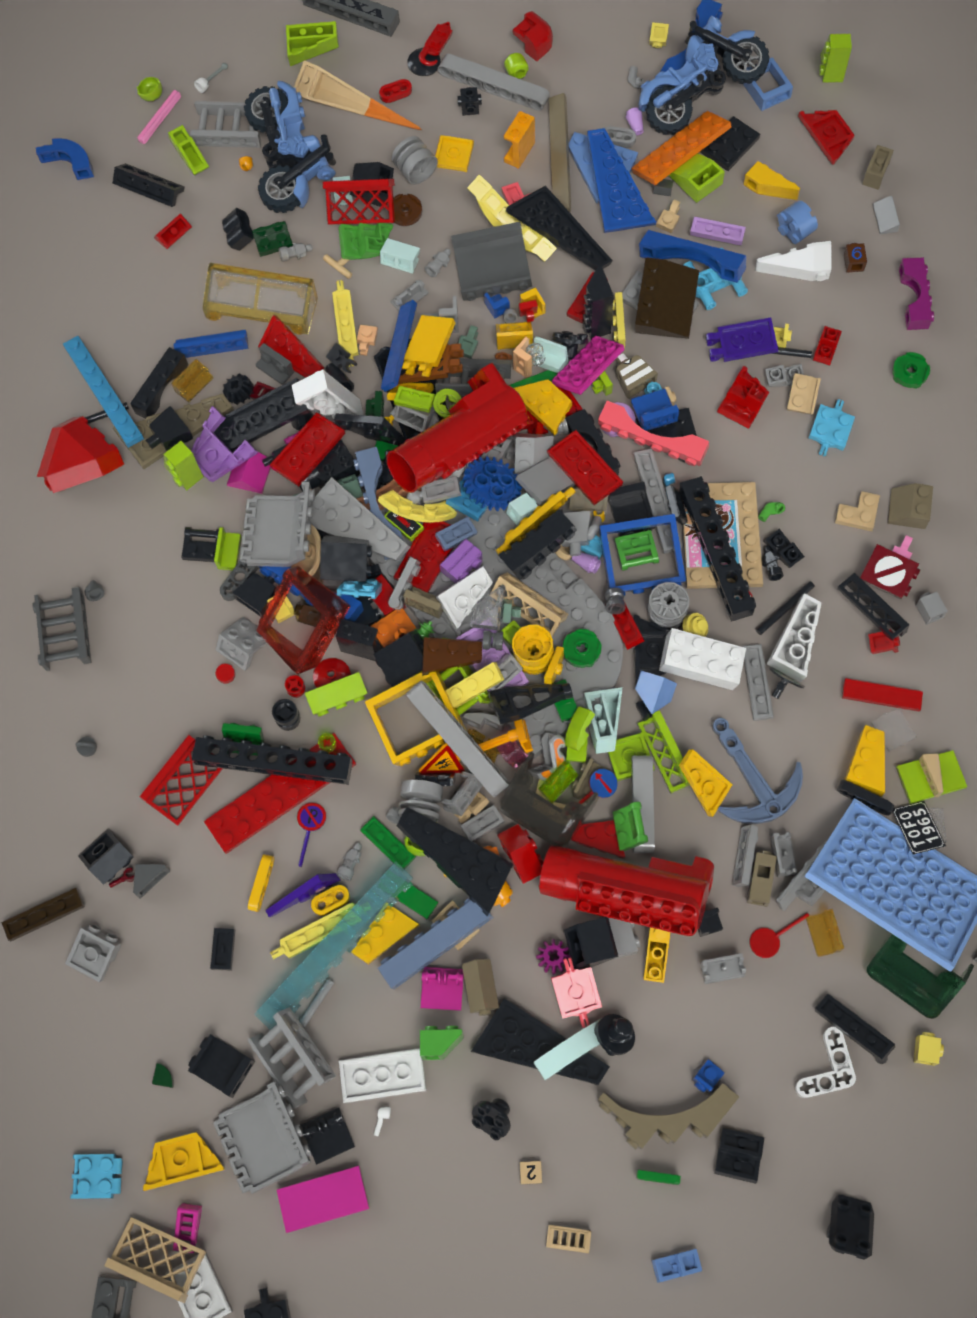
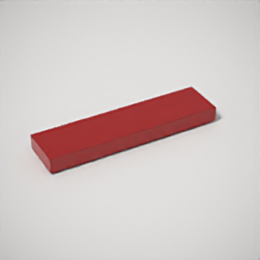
[842,678,923,712]

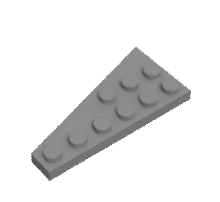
[309,477,410,561]

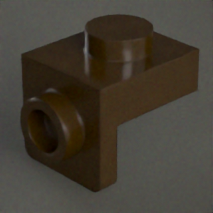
[294,599,324,628]

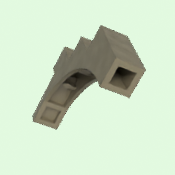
[598,1083,739,1150]

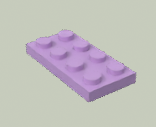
[456,619,529,692]

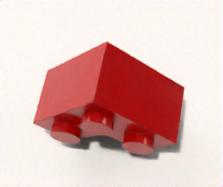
[497,824,543,884]

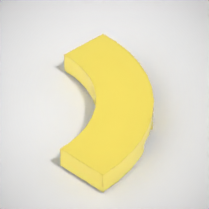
[378,490,457,523]

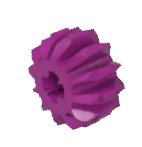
[536,939,570,975]

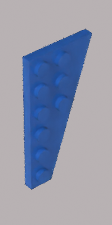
[587,128,657,233]

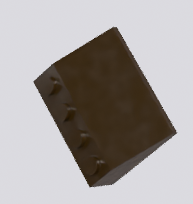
[635,257,699,339]

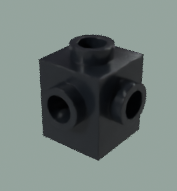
[457,87,482,116]

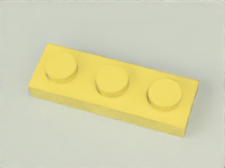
[612,292,626,348]
[446,662,504,708]

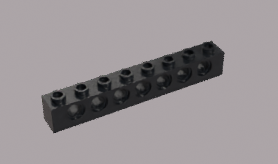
[679,476,756,622]
[192,735,353,785]

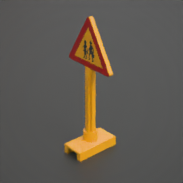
[419,719,533,774]

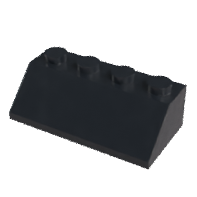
[583,265,614,339]

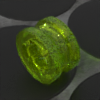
[318,733,336,752]

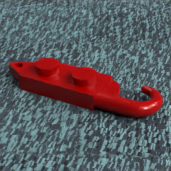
[419,22,453,66]

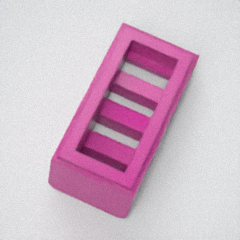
[173,1203,202,1254]

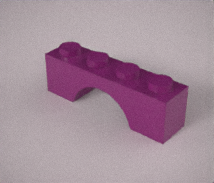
[899,257,934,330]

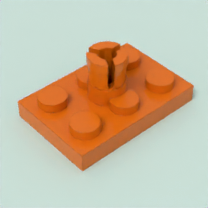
[370,608,423,648]

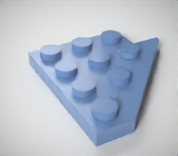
[569,132,638,203]

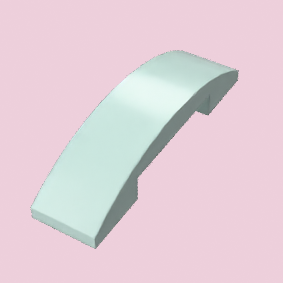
[533,1018,602,1080]

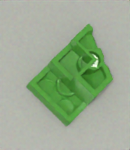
[338,223,393,260]

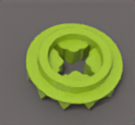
[433,389,462,418]

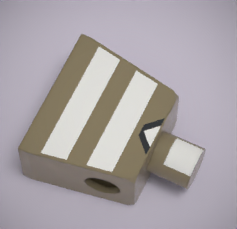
[616,353,658,399]

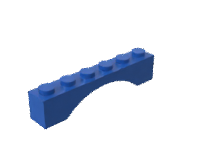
[660,0,723,72]
[639,230,746,283]
[259,566,364,624]

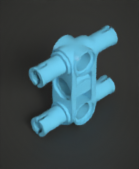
[684,248,748,310]

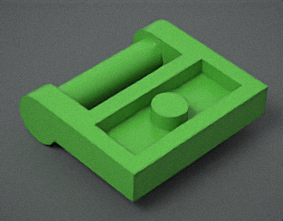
[614,530,659,571]
[612,802,648,851]

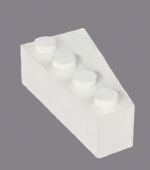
[292,370,364,419]
[767,593,822,682]

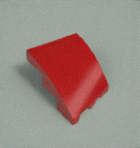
[717,366,769,429]

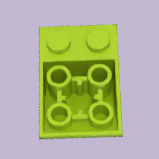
[669,153,725,203]

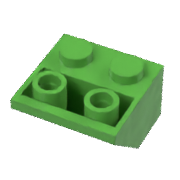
[420,1026,464,1060]

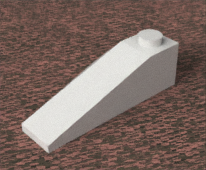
[755,241,831,281]

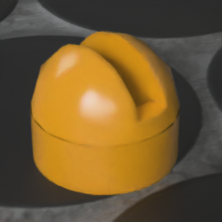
[239,156,253,171]

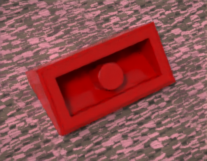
[154,213,192,249]

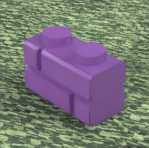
[440,539,483,583]

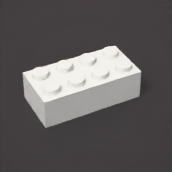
[659,628,746,690]

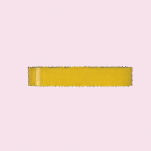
[248,854,274,912]

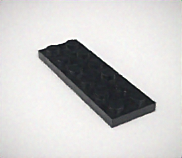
[214,378,310,452]

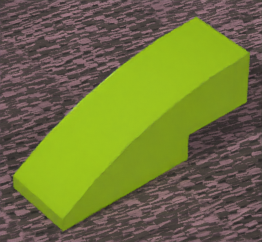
[168,125,209,175]

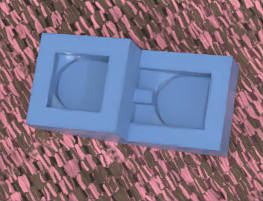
[652,1249,702,1283]

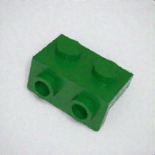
[222,723,264,756]

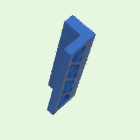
[174,330,249,358]

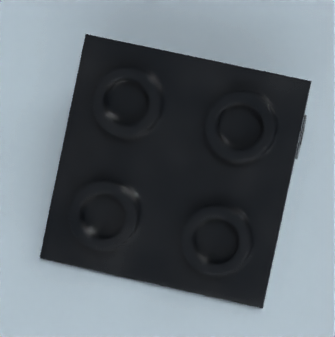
[301,1107,355,1165]

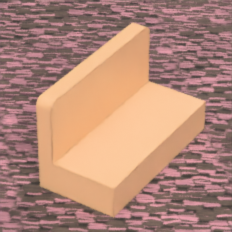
[513,337,532,378]

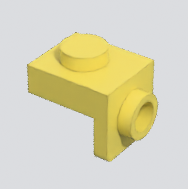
[649,22,669,48]
[774,323,792,348]

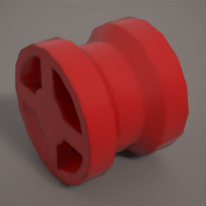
[284,675,306,698]

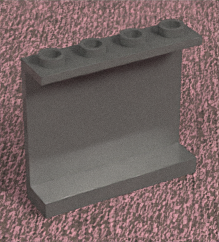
[451,222,532,301]

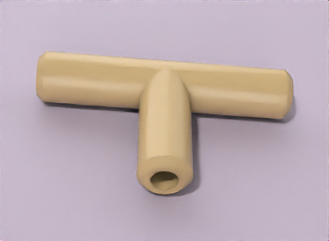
[323,254,352,279]

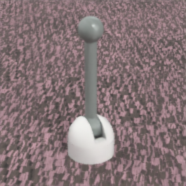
[194,63,228,93]

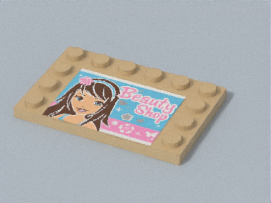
[683,482,763,589]

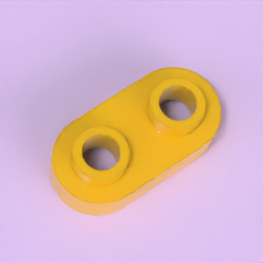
[311,885,350,916]

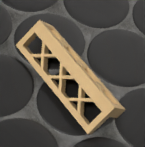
[490,572,569,637]

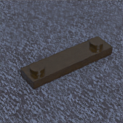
[1,888,85,942]

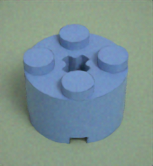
[777,201,818,244]

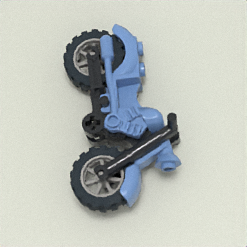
[638,16,770,135]
[244,81,336,213]

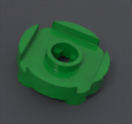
[892,352,930,389]
[563,629,602,668]

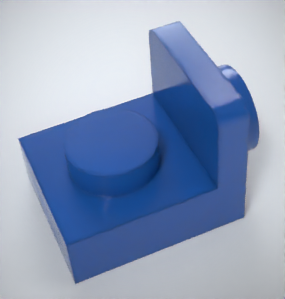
[692,1059,725,1093]

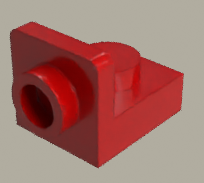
[868,629,900,654]

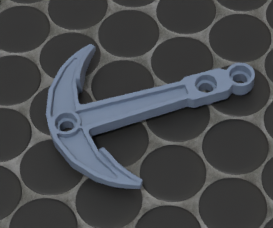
[713,718,803,824]

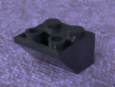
[350,162,394,207]
[564,917,619,969]

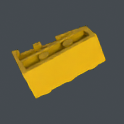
[844,725,885,797]

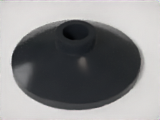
[407,48,441,76]

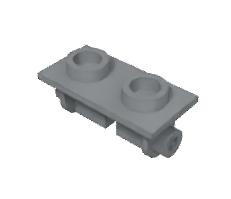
[390,280,429,310]

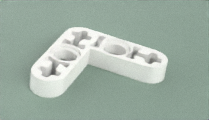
[795,1027,856,1098]

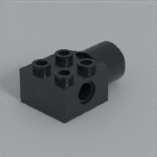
[299,439,360,492]

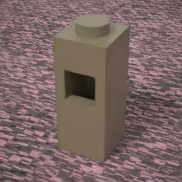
[747,851,777,907]
[462,959,499,1016]

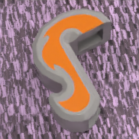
[529,732,566,782]

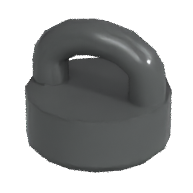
[84,580,105,601]
[76,737,97,757]

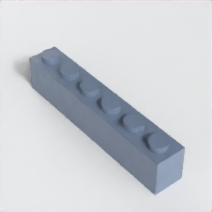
[378,898,494,990]

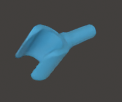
[663,473,675,499]

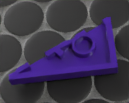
[265,873,340,917]

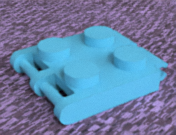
[337,579,382,599]
[70,1154,122,1199]

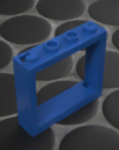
[599,514,686,596]

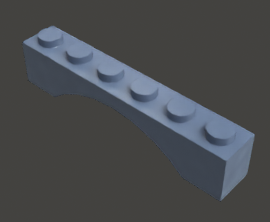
[353,447,406,560]

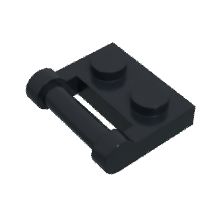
[181,527,219,562]

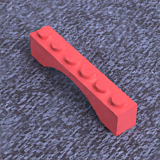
[598,401,709,466]

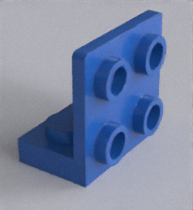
[631,389,679,431]

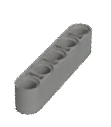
[632,755,655,853]

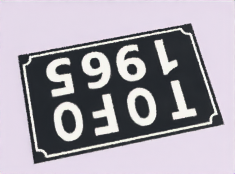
[892,801,946,855]

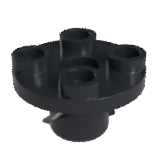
[552,331,588,360]
[594,1014,635,1056]
[472,1098,511,1140]

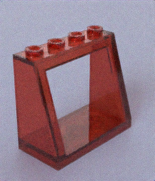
[256,566,350,675]

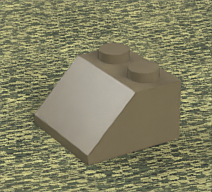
[888,483,933,529]

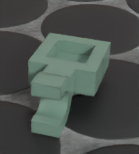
[458,325,479,359]

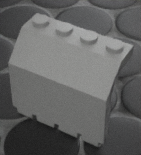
[240,482,315,567]
[213,1082,312,1194]

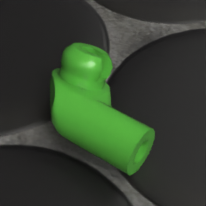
[758,502,785,522]

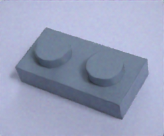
[435,517,478,552]

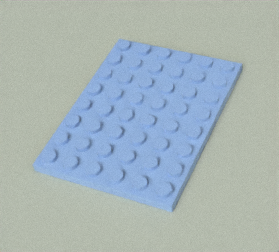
[805,798,977,972]

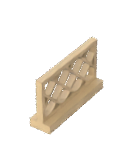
[104,1217,206,1304]

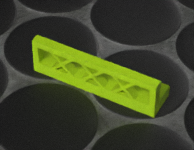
[637,710,690,794]

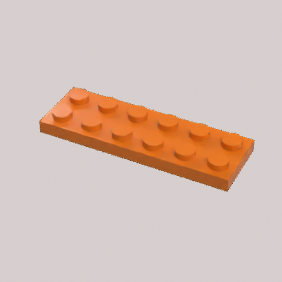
[632,111,731,185]

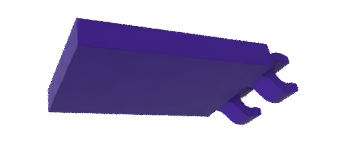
[706,317,778,362]

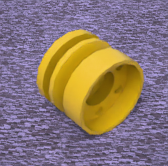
[512,625,554,675]

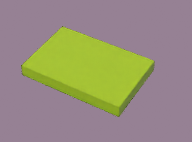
[896,750,967,804]

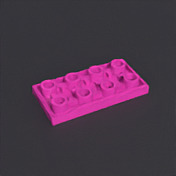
[552,336,625,395]
[276,1166,370,1233]

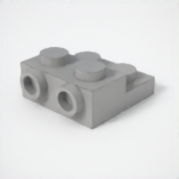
[65,924,122,982]

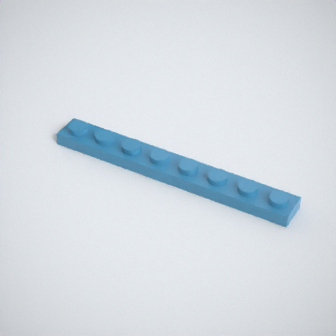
[63,336,144,448]

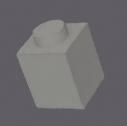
[916,592,948,625]

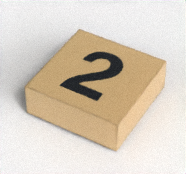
[520,1161,542,1184]

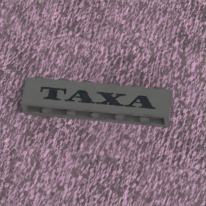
[302,0,400,37]

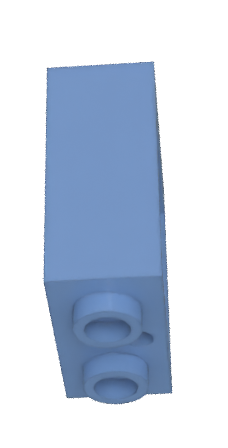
[743,57,793,111]

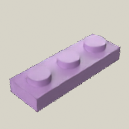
[690,217,746,246]

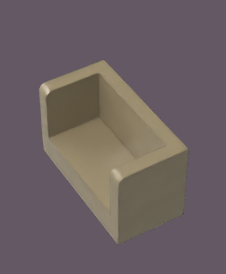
[862,145,894,190]

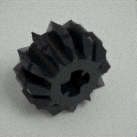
[223,373,254,405]

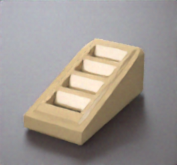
[919,754,943,797]
[546,1225,591,1254]

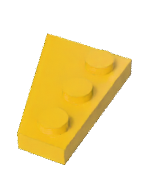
[679,749,733,817]

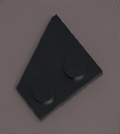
[415,772,456,786]

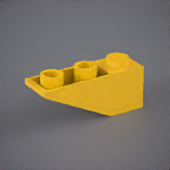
[744,161,800,200]
[644,927,670,983]

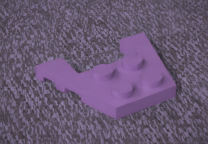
[191,406,258,482]

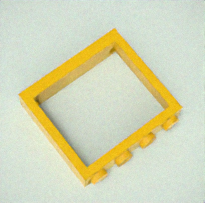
[365,671,467,766]

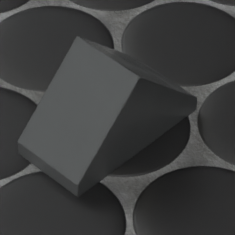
[133,864,170,899]

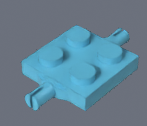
[808,399,855,456]

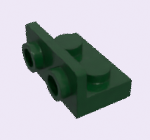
[252,221,293,257]
[365,391,384,417]

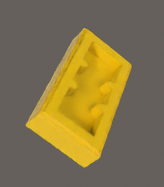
[544,646,564,685]

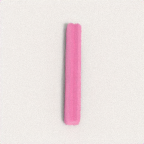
[137,90,181,144]

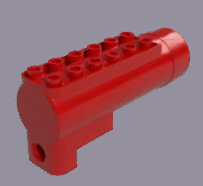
[387,362,530,493]
[539,846,714,936]

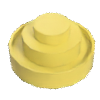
[682,613,708,637]

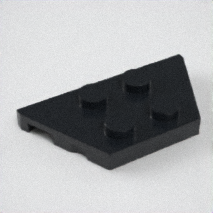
[634,615,670,683]

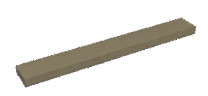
[549,93,572,212]

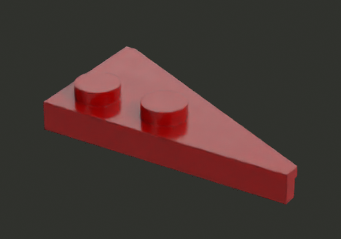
[551,820,625,859]

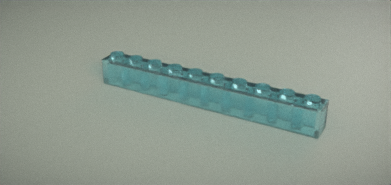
[254,861,413,1030]

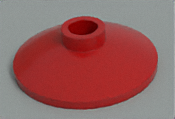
[313,658,351,688]

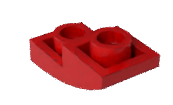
[813,326,842,366]

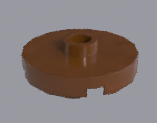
[388,194,423,226]

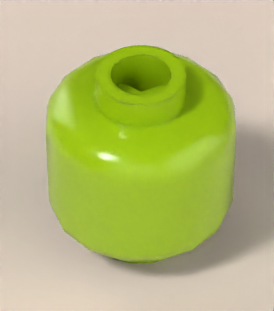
[504,53,529,79]

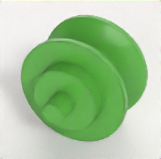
[414,620,435,640]

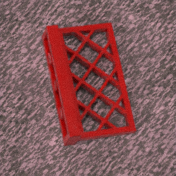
[323,179,395,225]
[139,735,223,826]

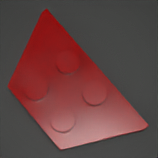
[798,110,855,165]

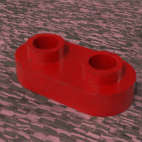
[379,79,412,103]

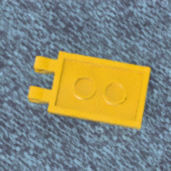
[402,315,456,377]

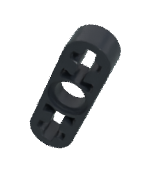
[837,780,894,816]

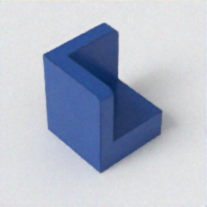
[484,293,510,319]

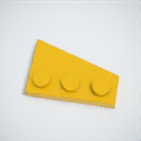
[351,902,420,965]

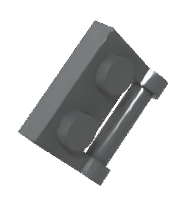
[91,1277,137,1318]

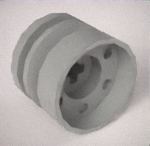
[391,136,438,184]
[647,582,689,630]
[398,780,443,823]

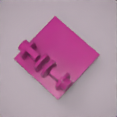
[420,967,464,1011]

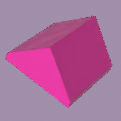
[227,452,271,494]

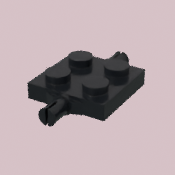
[244,1287,291,1318]

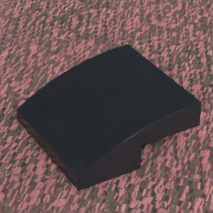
[714,1128,765,1184]

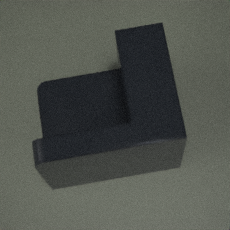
[698,908,723,937]

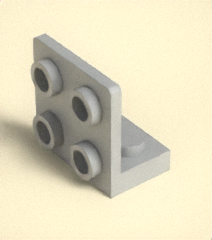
[216,617,272,671]

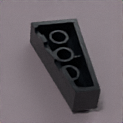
[498,509,577,580]

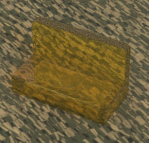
[806,909,845,957]

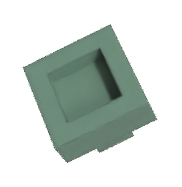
[503,599,521,623]

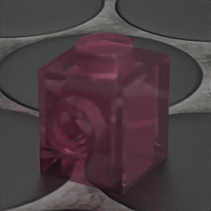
[496,740,530,769]

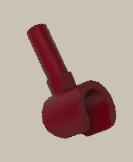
[109,868,135,888]

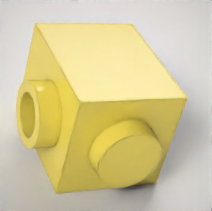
[914,1032,944,1066]

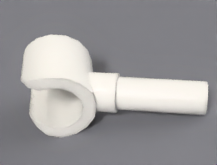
[373,1107,391,1136]

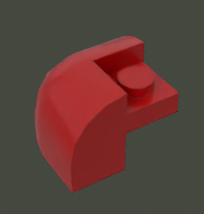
[513,11,553,61]

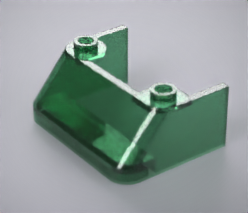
[867,933,974,1019]

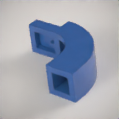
[36,138,94,180]

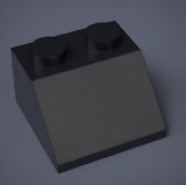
[78,829,134,885]

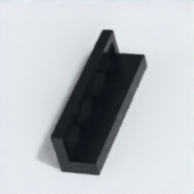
[112,163,185,207]
[837,573,910,641]

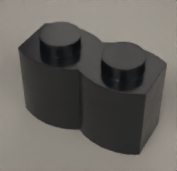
[222,208,254,251]

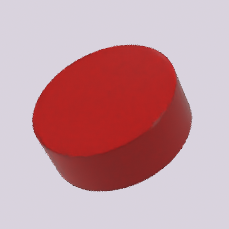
[215,664,236,684]

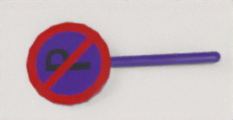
[297,803,326,867]

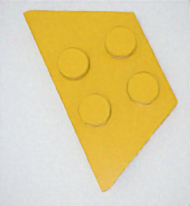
[514,380,572,435]
[143,1132,225,1191]

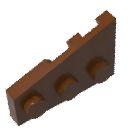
[422,637,482,676]

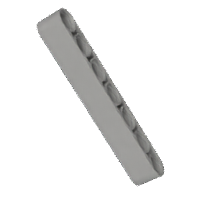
[437,54,550,111]
[406,680,510,797]

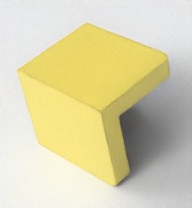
[267,591,294,624]

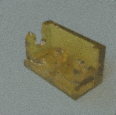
[171,359,213,403]

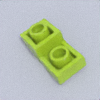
[565,707,595,751]

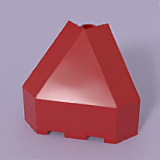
[37,416,125,493]

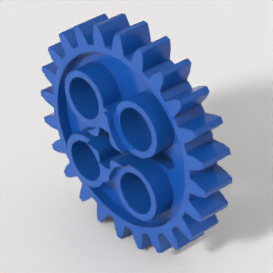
[462,456,522,512]

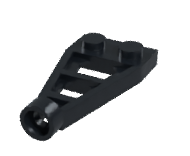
[489,683,573,725]

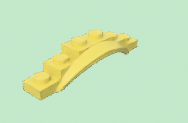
[467,175,557,262]

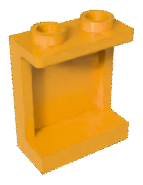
[504,111,535,169]

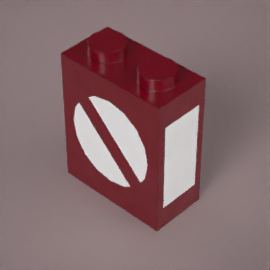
[860,544,921,599]

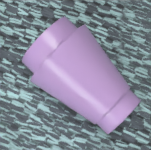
[626,108,644,136]
[572,552,601,574]

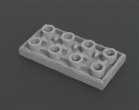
[516,457,575,506]

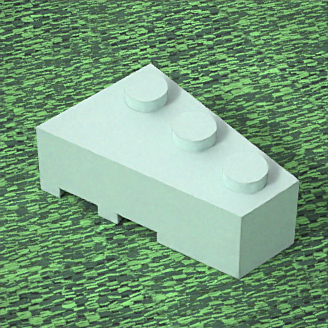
[584,687,623,754]

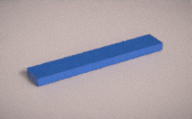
[381,300,417,392]

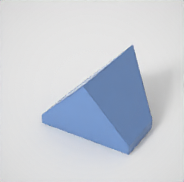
[635,671,677,714]

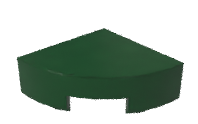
[152,1063,174,1088]

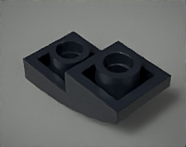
[764,528,805,568]

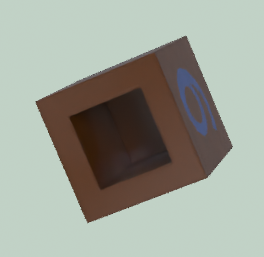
[844,243,867,273]

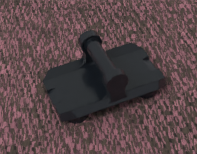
[826,1194,874,1260]

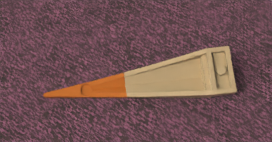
[293,60,422,130]

